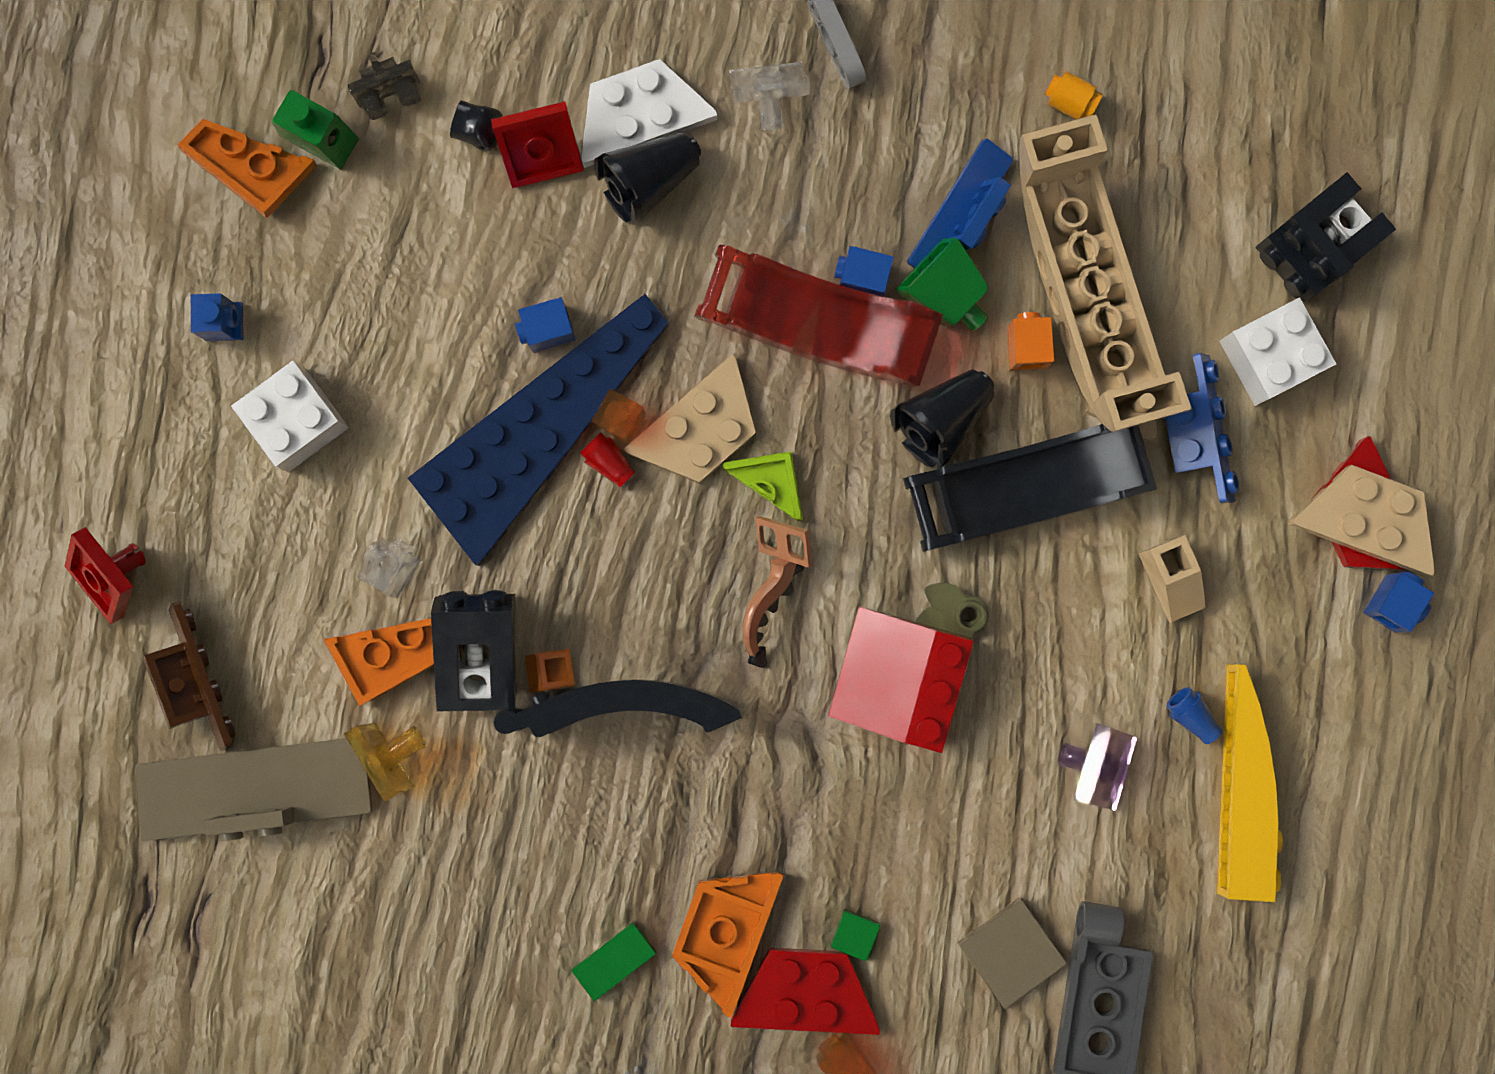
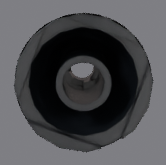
[594,132,701,225]
[890,369,995,468]

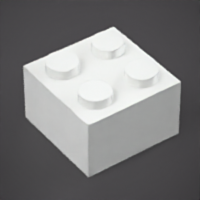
[1219,297,1336,406]
[231,361,349,472]

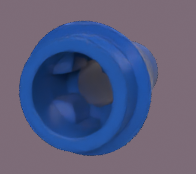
[1166,687,1222,744]

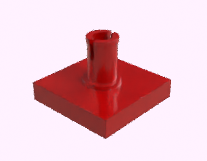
[491,101,584,189]
[64,527,146,624]

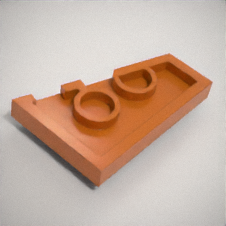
[323,618,463,706]

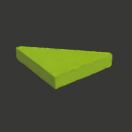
[723,451,803,522]

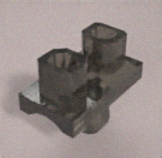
[347,52,421,120]

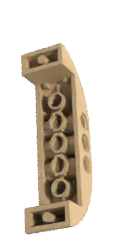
[1020,114,1192,432]

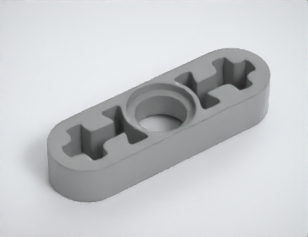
[806,0,866,89]

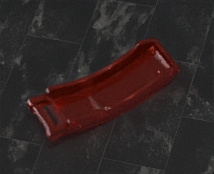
[694,244,944,387]

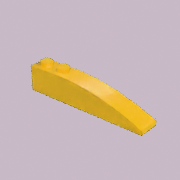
[1217,664,1283,902]

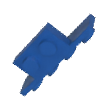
[907,139,1013,268]
[1165,353,1239,503]

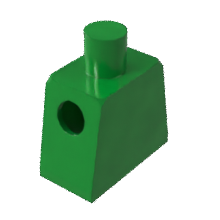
[272,90,359,170]
[895,238,988,331]

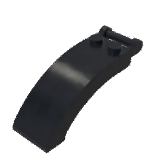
[903,424,1157,552]
[493,679,742,737]

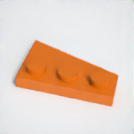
[177,119,317,218]

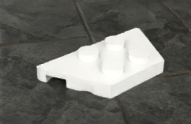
[581,59,717,168]

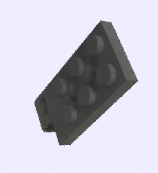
[1052,901,1153,1074]

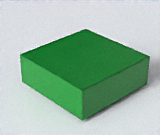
[830,909,881,962]

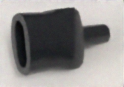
[450,100,503,152]

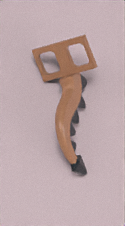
[743,516,813,668]

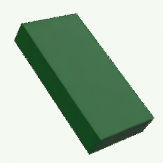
[571,921,657,1001]

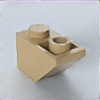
[1138,535,1206,623]

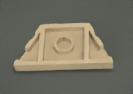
[624,355,756,484]
[1288,465,1435,577]

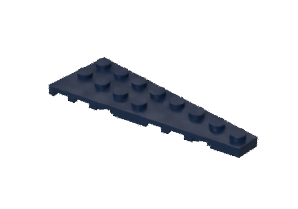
[408,294,669,566]

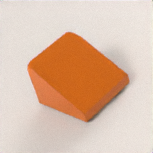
[525,649,575,693]

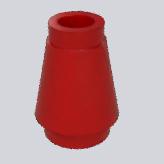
[580,432,635,488]

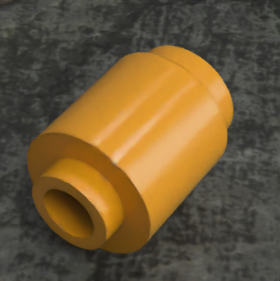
[1044,70,1103,120]

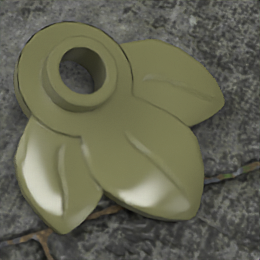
[915,583,989,639]

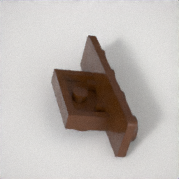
[143,601,235,751]

